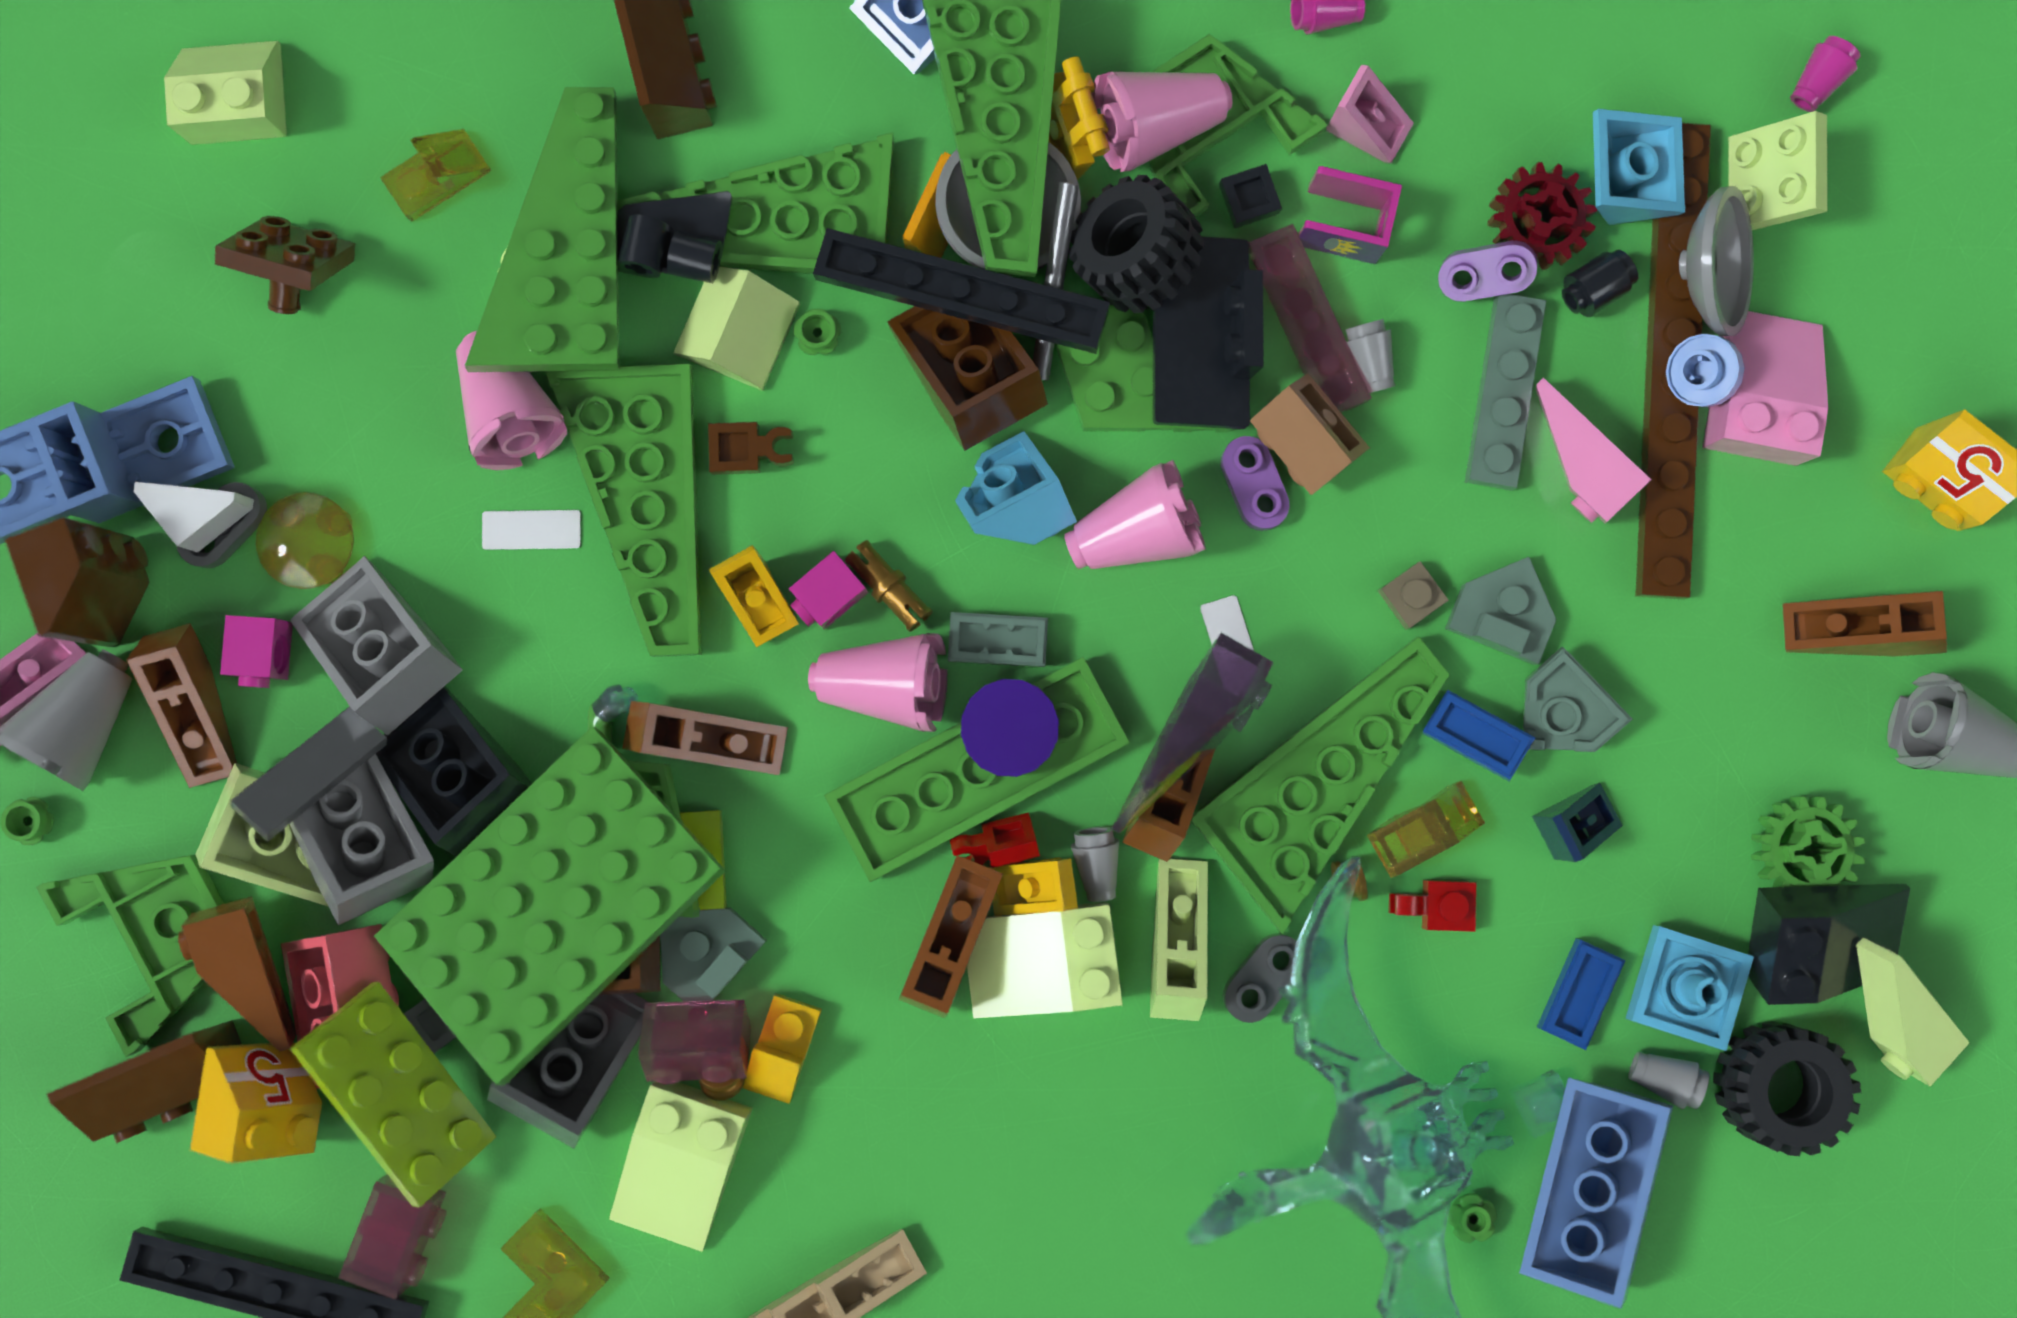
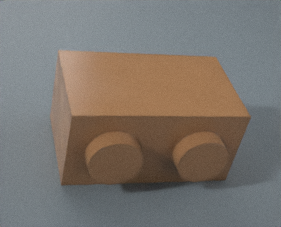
[1250,373,1370,495]

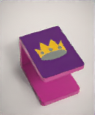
[1295,166,1402,264]

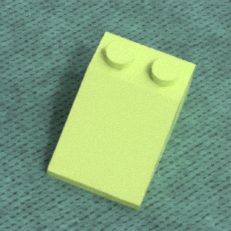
[195,763,328,906]
[967,901,1123,1018]
[609,1076,753,1252]

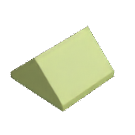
[673,267,800,391]

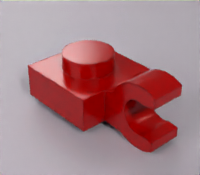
[950,812,1040,868]
[1388,880,1476,932]

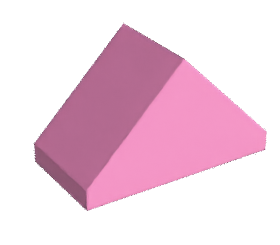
[1326,65,1414,163]

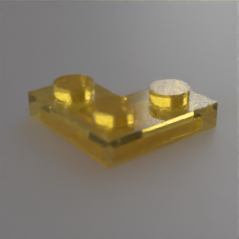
[500,1208,610,1318]

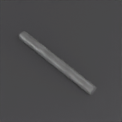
[1033,182,1079,380]

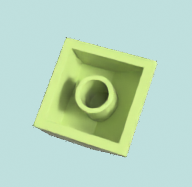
[164,41,287,145]

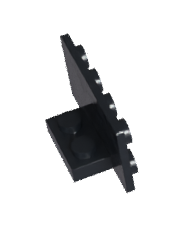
[1153,236,1264,429]

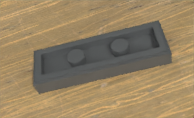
[231,706,387,841]

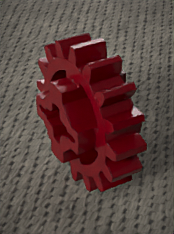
[1487,162,1597,270]

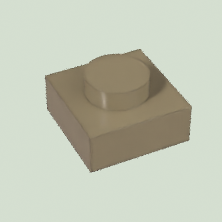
[1378,561,1449,630]

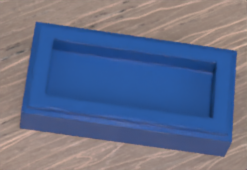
[1423,690,1535,782]
[1537,939,1626,1050]

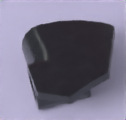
[617,191,732,284]

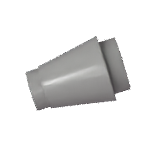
[1344,319,1395,394]
[1071,827,1119,902]
[1628,1051,1709,1109]

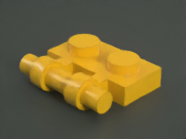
[1048,56,1110,180]

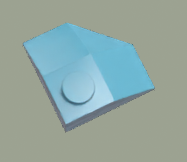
[955,431,1077,545]

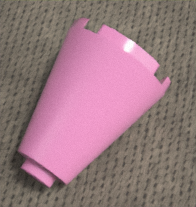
[1092,71,1232,172]
[456,331,567,470]
[808,633,947,732]

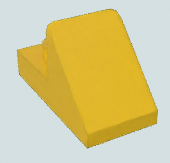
[709,545,799,647]
[988,857,1078,916]
[743,993,822,1104]

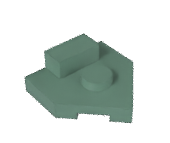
[1445,557,1556,665]
[1523,646,1632,752]
[660,907,767,1015]

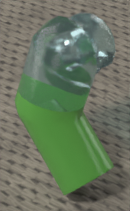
[587,684,638,743]

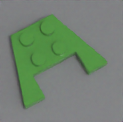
[1149,34,1328,218]
[1055,300,1234,432]
[36,855,224,1057]

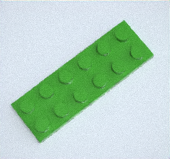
[824,657,1130,882]

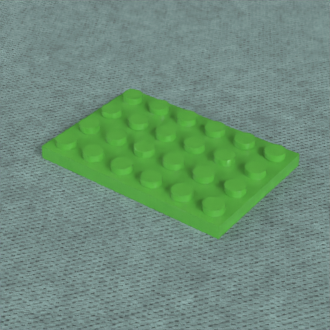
[374,726,726,1085]

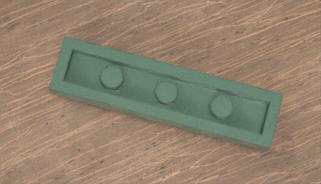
[1465,294,1546,491]

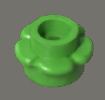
[794,308,841,355]
[0,797,54,845]
[1448,1193,1497,1243]

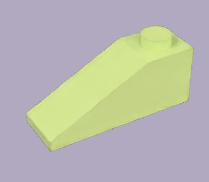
[1150,859,1208,1021]
[1857,938,1970,1087]

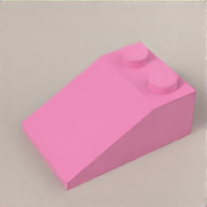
[1702,311,1828,466]

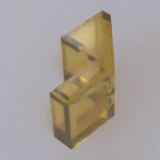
[1367,781,1485,878]

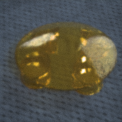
[256,492,354,589]

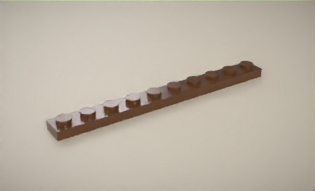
[1635,123,1711,600]

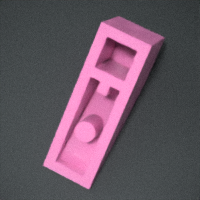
[1536,378,1651,524]
[0,633,86,746]

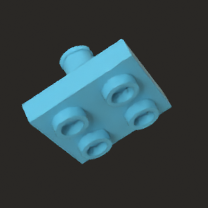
[1625,925,1754,1051]

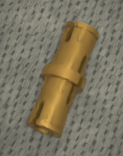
[845,540,933,632]

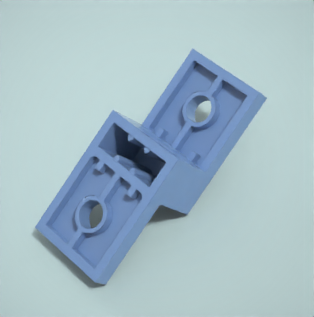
[0,376,235,544]

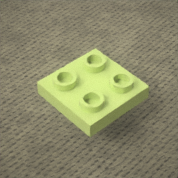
[1729,111,1827,230]

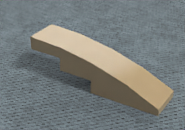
[747,1229,927,1318]

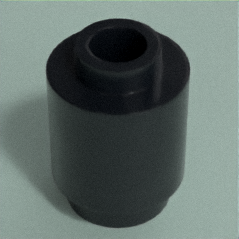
[1562,250,1638,317]

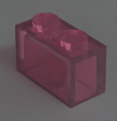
[638,1000,751,1084]
[338,1174,447,1299]

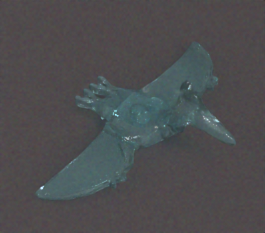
[1186,856,1514,1318]

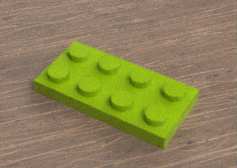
[290,982,497,1207]

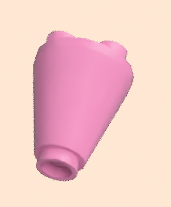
[1064,460,1206,569]

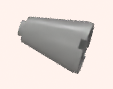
[0,649,133,791]
[1887,673,2017,778]

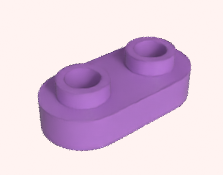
[1438,241,1538,302]
[1221,436,1289,531]

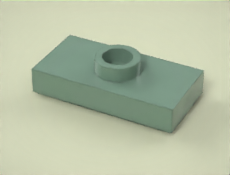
[948,612,1048,667]

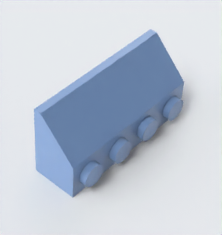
[1519,1077,1674,1308]

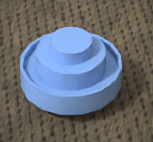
[1666,334,1745,407]

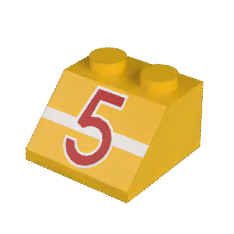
[1882,409,2017,531]
[190,1043,322,1163]

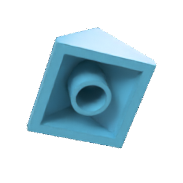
[1593,109,1685,225]

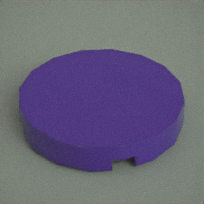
[961,679,1059,777]

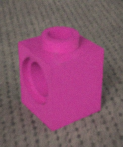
[789,551,869,630]
[220,615,293,688]

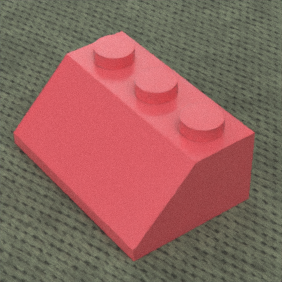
[281,924,399,1089]

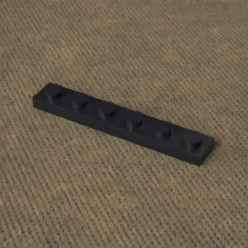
[813,228,1110,354]
[119,1227,429,1318]

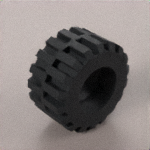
[1069,175,1204,313]
[1713,1021,1861,1156]

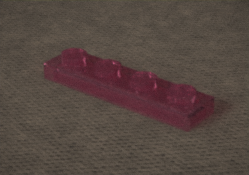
[1249,224,1371,413]

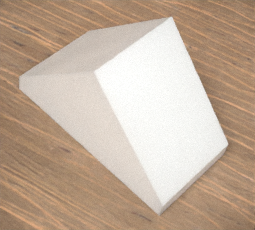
[134,482,254,552]

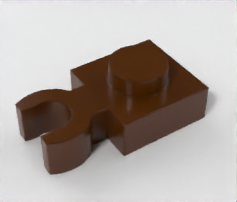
[708,422,794,475]

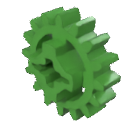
[1751,796,1865,887]

